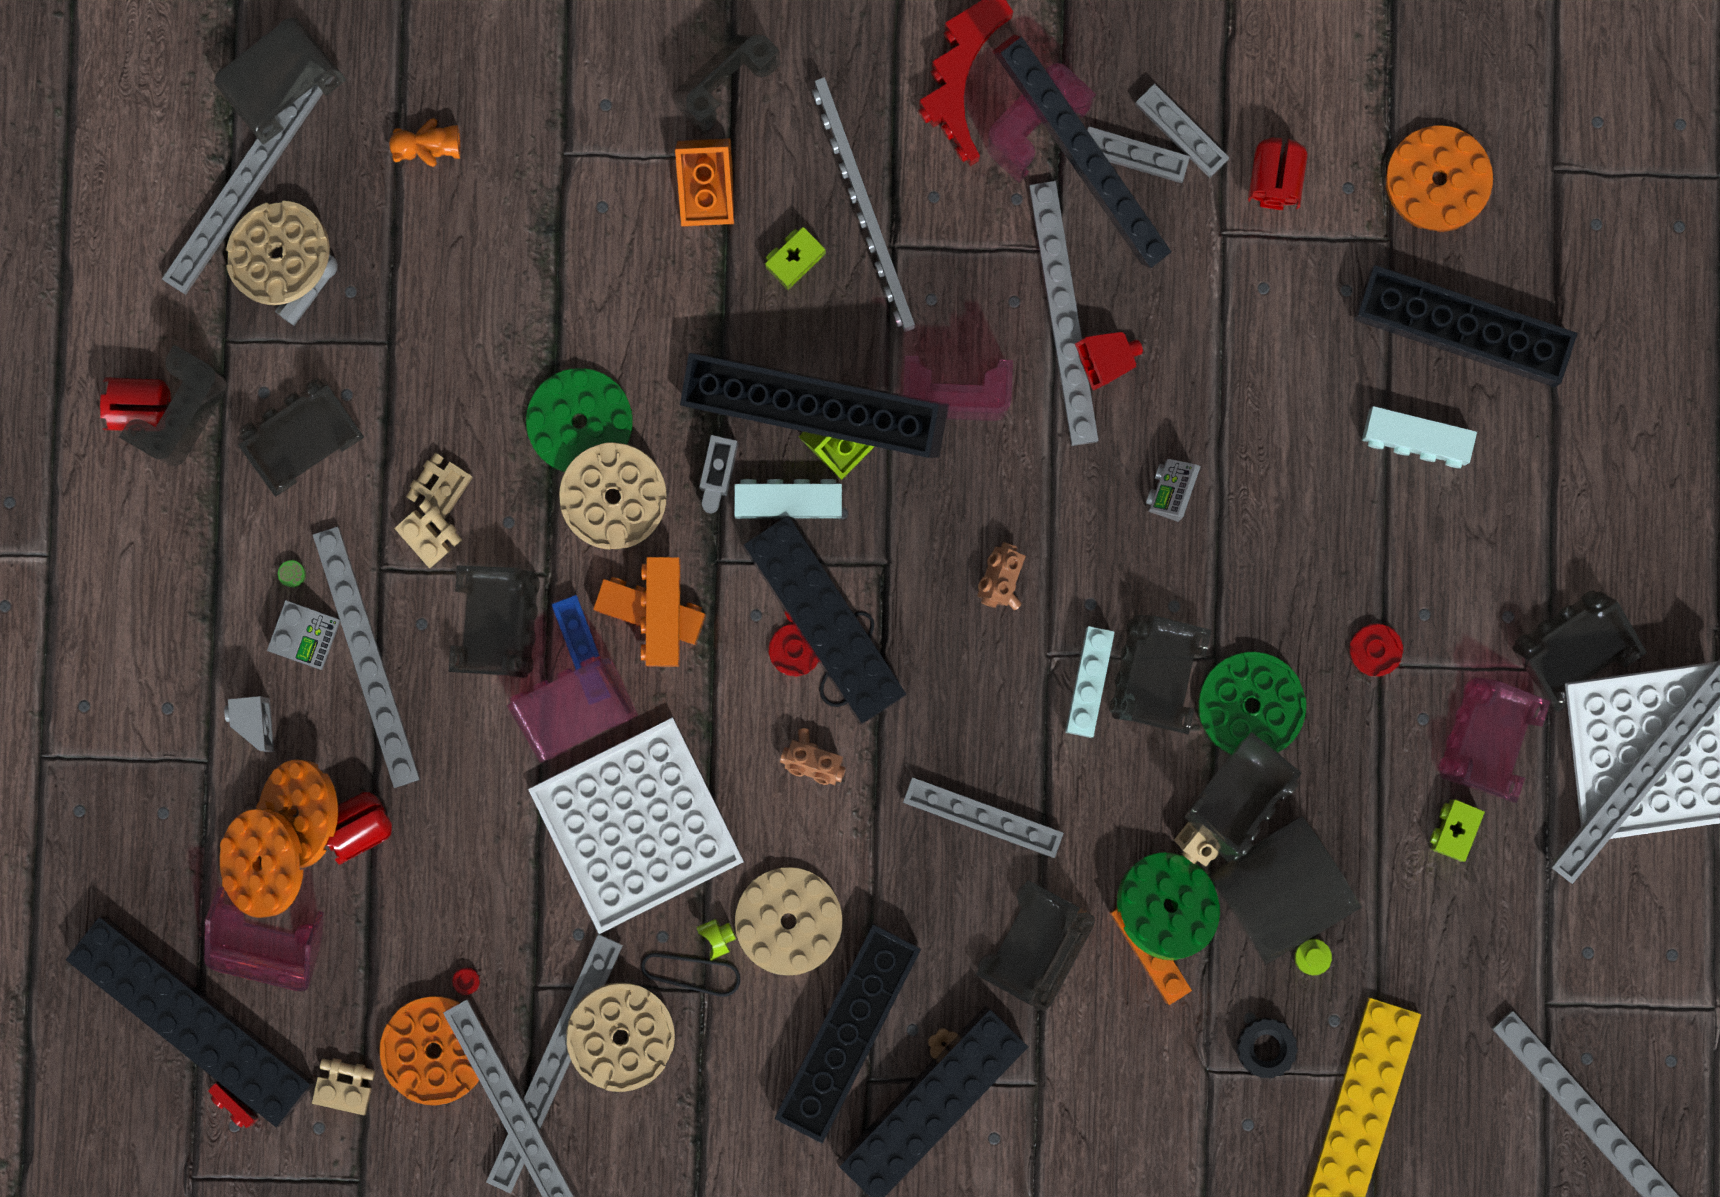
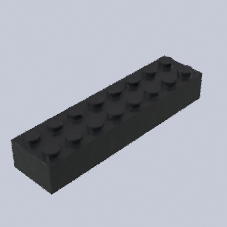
[1353,265,1578,387]
[743,516,907,726]
[774,924,921,1144]
[836,1005,1028,1197]

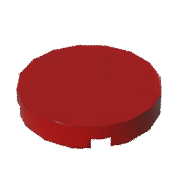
[769,623,818,677]
[1349,623,1403,677]

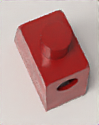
[1075,332,1143,391]

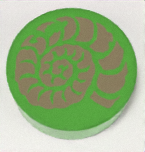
[278,560,306,588]

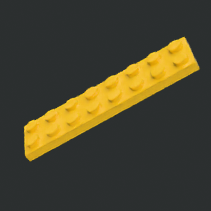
[1307,997,1421,1197]

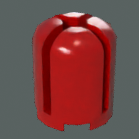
[1248,137,1308,210]
[100,377,172,432]
[326,792,392,865]

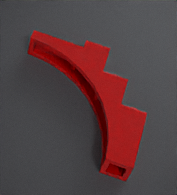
[918,0,1013,166]

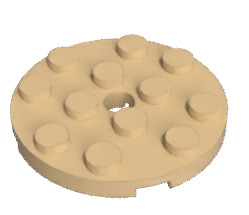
[226,201,330,305]
[559,442,667,550]
[735,867,842,975]
[566,982,675,1092]

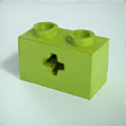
[765,227,826,290]
[1430,800,1485,862]

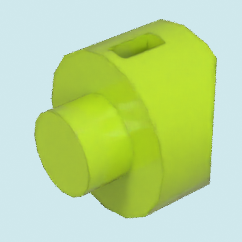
[697,919,736,960]
[1294,939,1332,975]

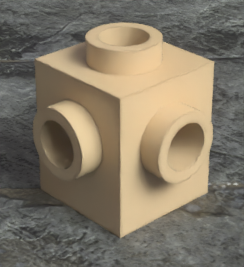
[1174,819,1223,866]

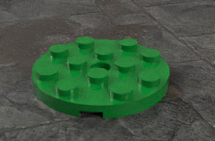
[526,368,633,473]
[1198,652,1306,759]
[1117,852,1220,960]

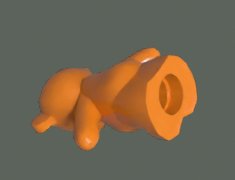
[389,118,461,167]

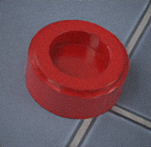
[452,968,480,995]

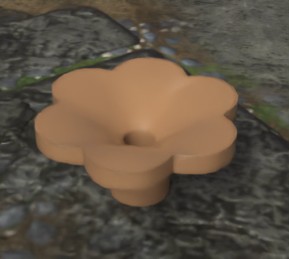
[928,1028,958,1059]

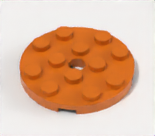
[1386,126,1493,232]
[256,760,338,868]
[220,809,304,918]
[380,996,485,1105]

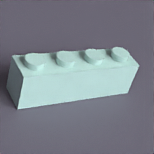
[1362,406,1477,468]
[735,479,842,519]
[1065,626,1114,738]

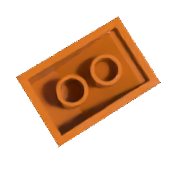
[675,138,734,226]

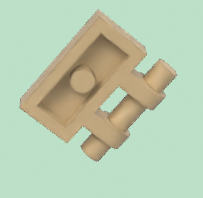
[406,452,473,519]
[394,500,462,569]
[312,1058,375,1115]

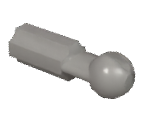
[275,254,338,326]

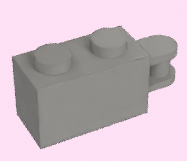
[700,435,739,514]

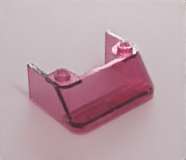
[204,886,324,991]

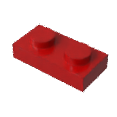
[208,1082,259,1128]

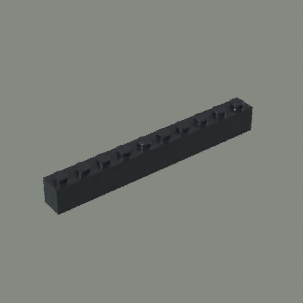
[992,35,1172,268]

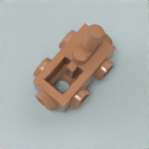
[977,542,1026,610]
[780,728,846,785]

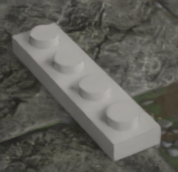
[1135,84,1229,178]
[1087,127,1190,183]

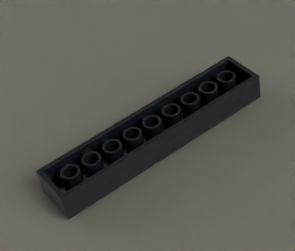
[680,353,949,458]
[65,916,315,1128]

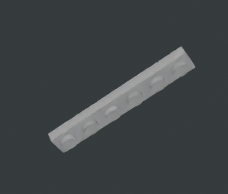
[903,777,1064,858]

